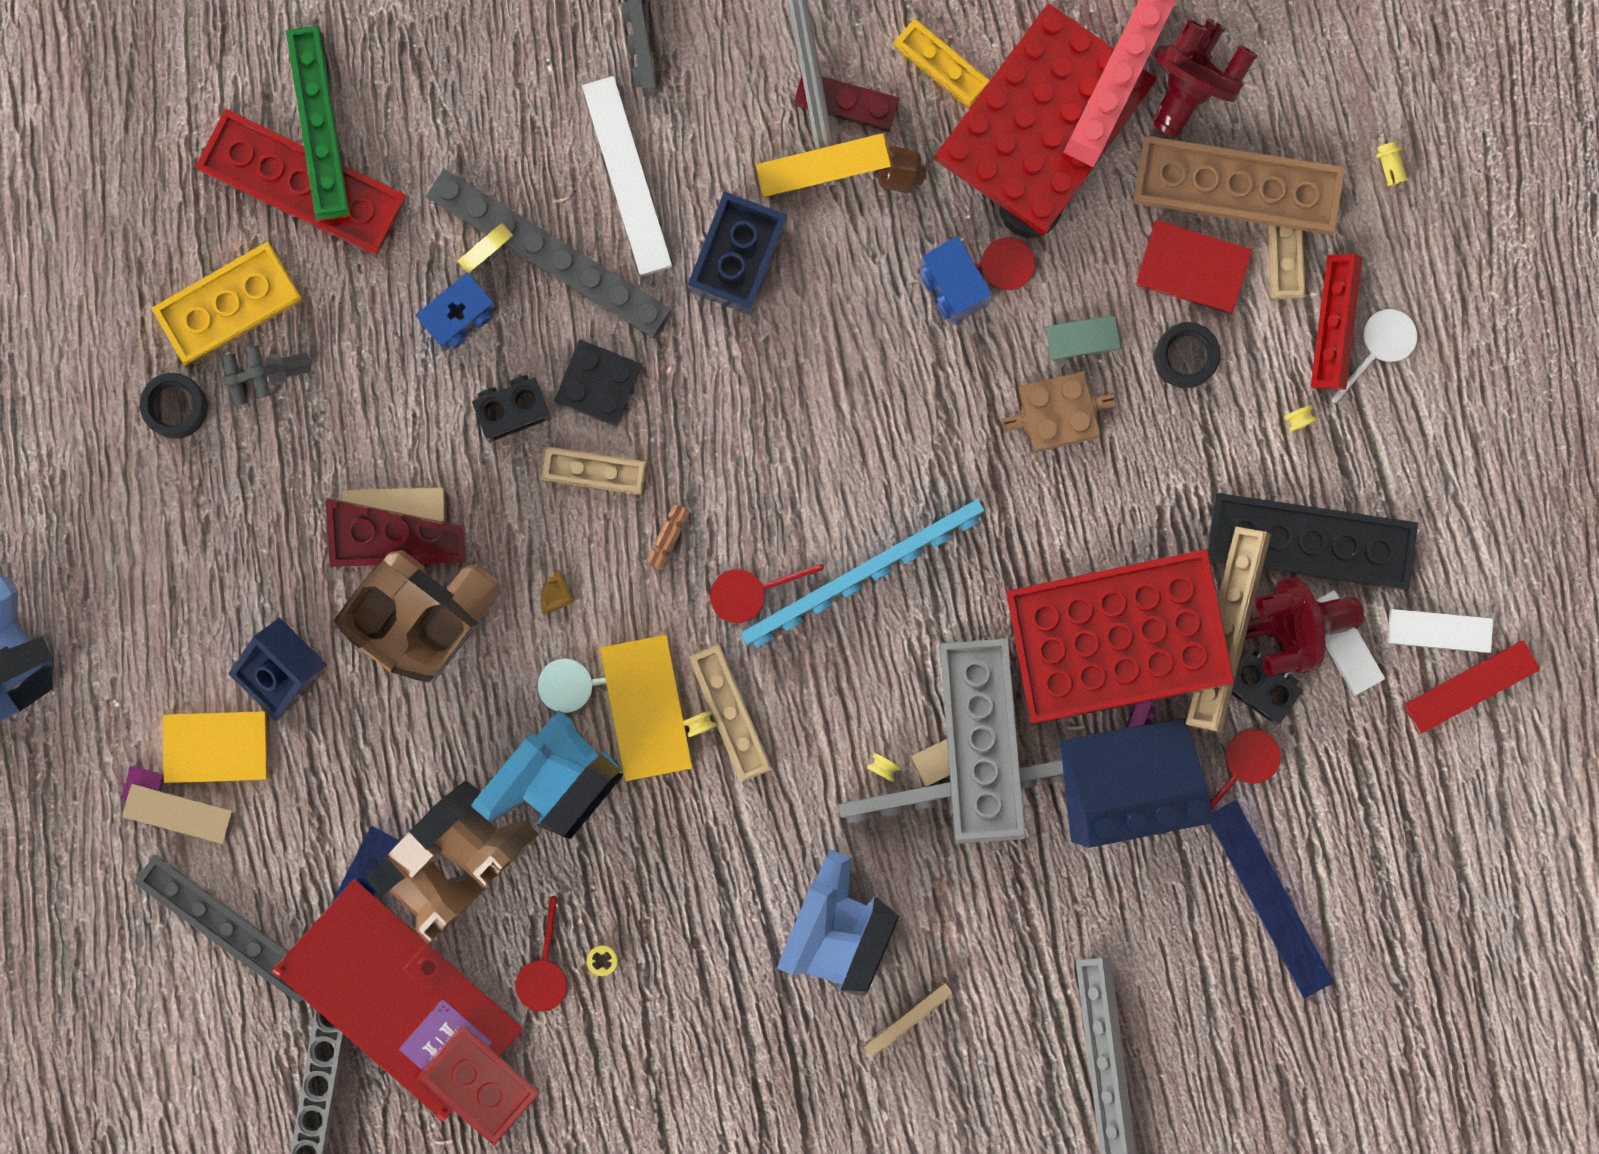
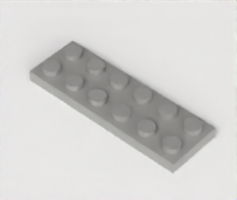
[940,639,1025,844]

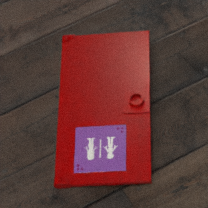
[271,879,523,1122]

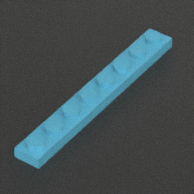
[740,499,984,649]

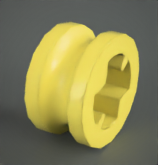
[1284,405,1318,432]
[683,710,717,738]
[867,753,901,783]
[586,945,618,976]

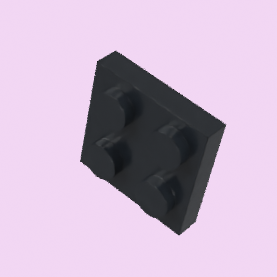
[554,339,642,427]

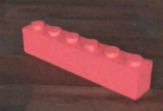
[1063,0,1176,167]

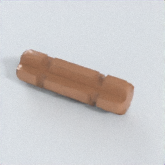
[647,505,689,570]

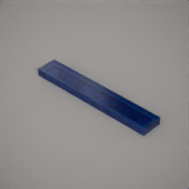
[1209,800,1334,998]

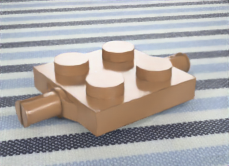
[1001,371,1116,453]

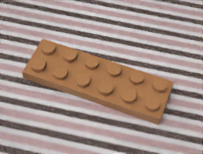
[1133,135,1345,235]

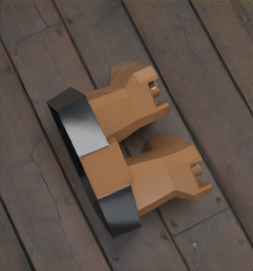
[333,550,501,682]
[367,780,539,944]

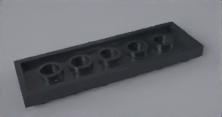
[1207,493,1418,591]

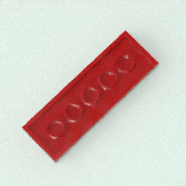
[195,108,407,257]

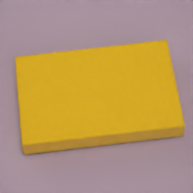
[163,711,268,783]

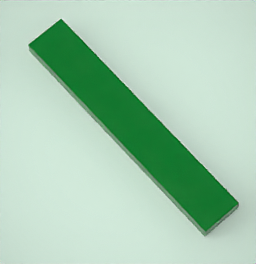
[286,25,350,221]

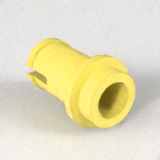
[1376,142,1409,187]

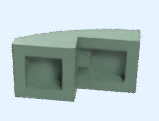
[1045,316,1122,361]

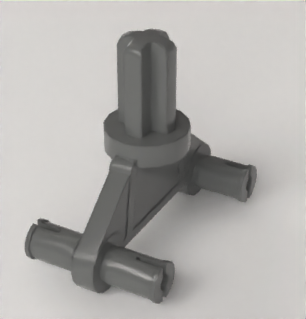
[221,345,312,406]

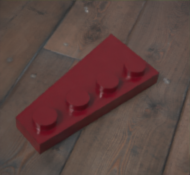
[325,498,467,567]

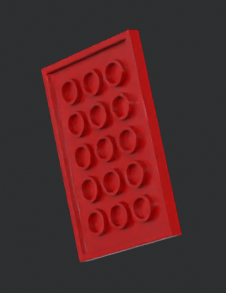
[934,3,1157,236]
[1006,549,1235,725]

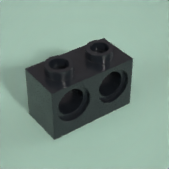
[472,375,552,443]
[1231,650,1304,725]

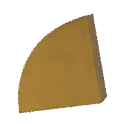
[540,570,575,616]

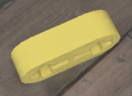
[457,222,514,273]

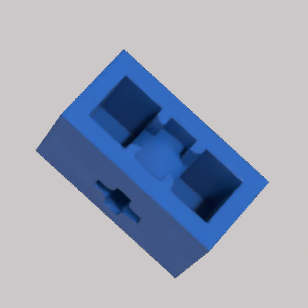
[415,272,496,351]

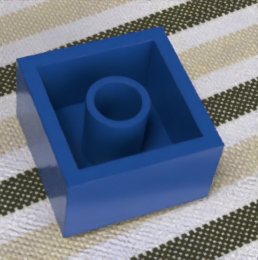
[919,236,992,325]

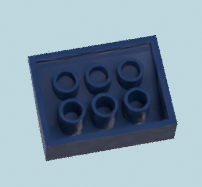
[1060,718,1212,848]

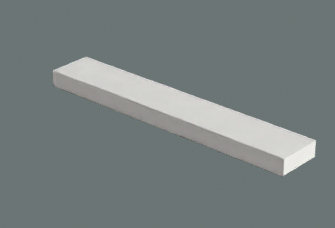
[582,76,672,277]

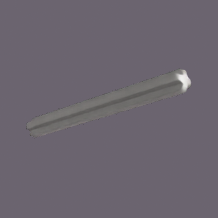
[788,0,840,186]

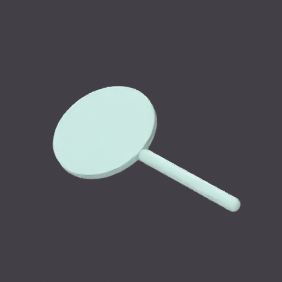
[538,658,606,713]

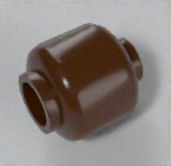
[874,146,926,194]

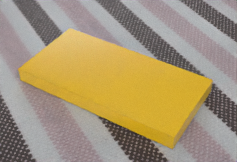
[151,241,303,367]
[599,635,692,782]

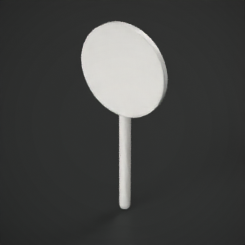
[1331,309,1417,403]

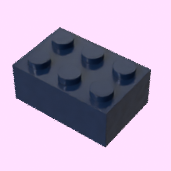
[688,191,788,316]

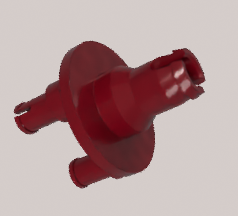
[1152,18,1258,137]
[1244,577,1364,677]

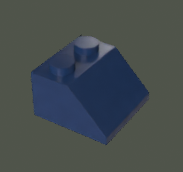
[228,617,327,721]

